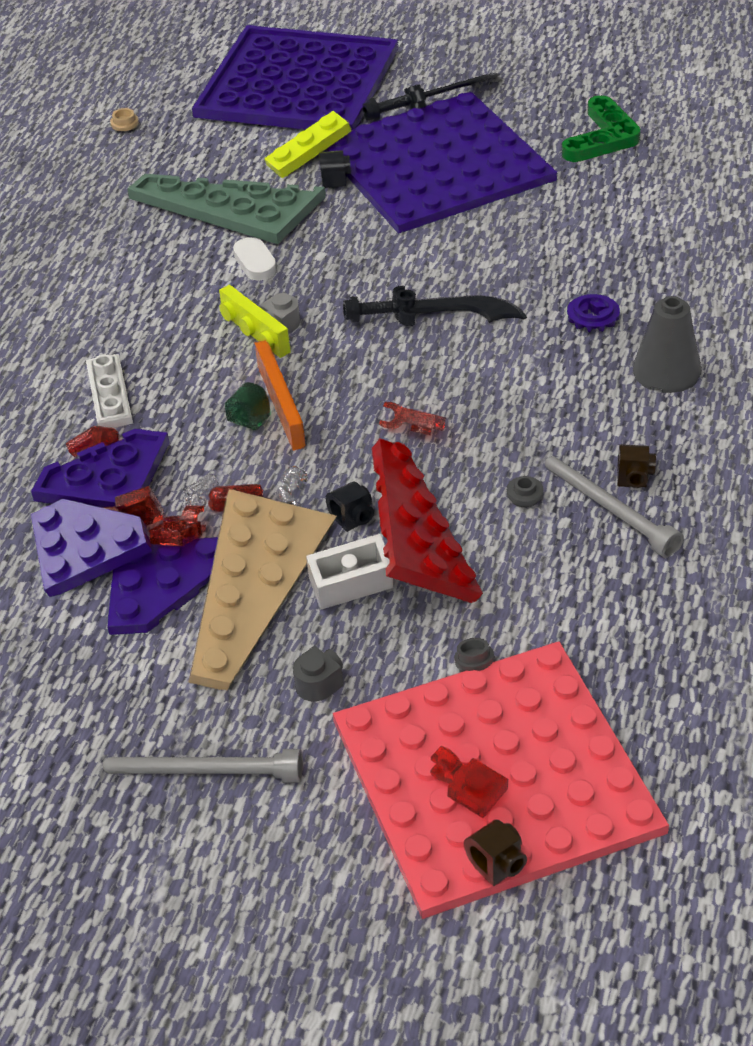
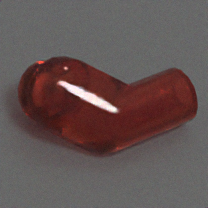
[66,426,120,457]
[208,484,263,512]

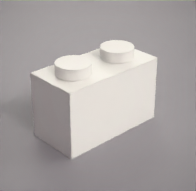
[306,534,393,610]

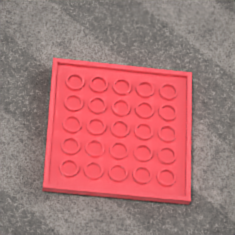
[333,641,669,919]

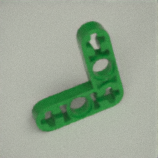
[561,95,641,162]

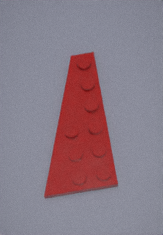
[372,438,483,603]

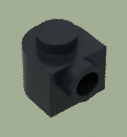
[319,150,351,188]
[325,481,374,532]

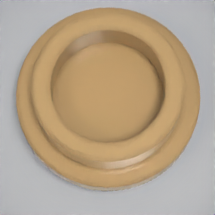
[110,108,139,131]

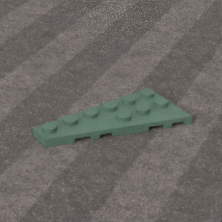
[127,174,326,244]

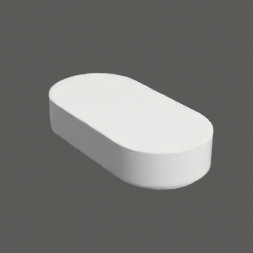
[233,237,277,281]

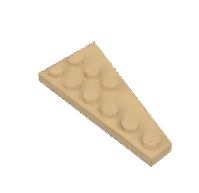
[188,489,337,690]

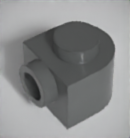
[293,645,344,702]

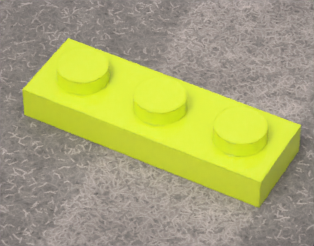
[264,111,352,178]
[219,284,291,358]

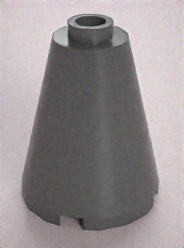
[633,296,702,393]

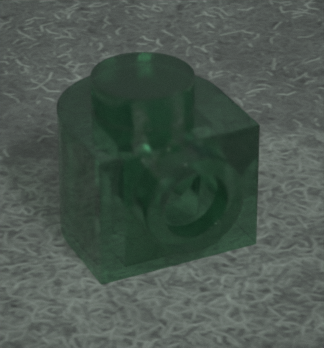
[225,382,271,431]

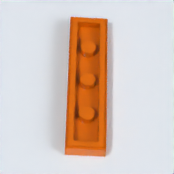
[255,340,306,451]

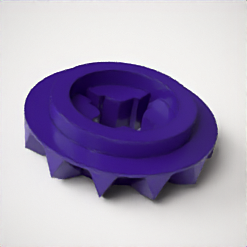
[567,294,620,333]

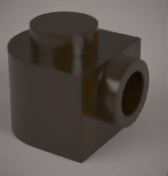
[617,444,656,488]
[464,819,527,886]

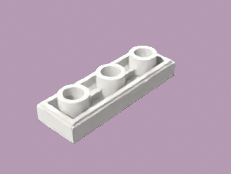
[86,354,133,430]

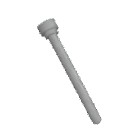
[545,456,684,559]
[102,749,303,783]

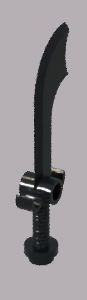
[362,73,500,122]
[343,286,527,326]

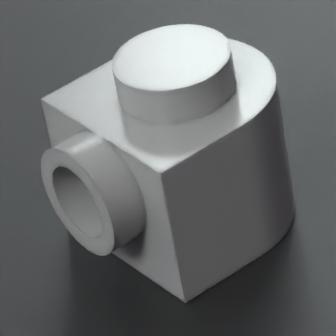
[259,293,300,334]

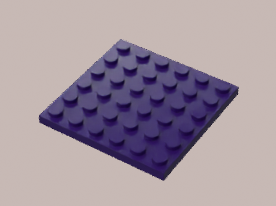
[192,25,399,130]
[324,92,557,234]

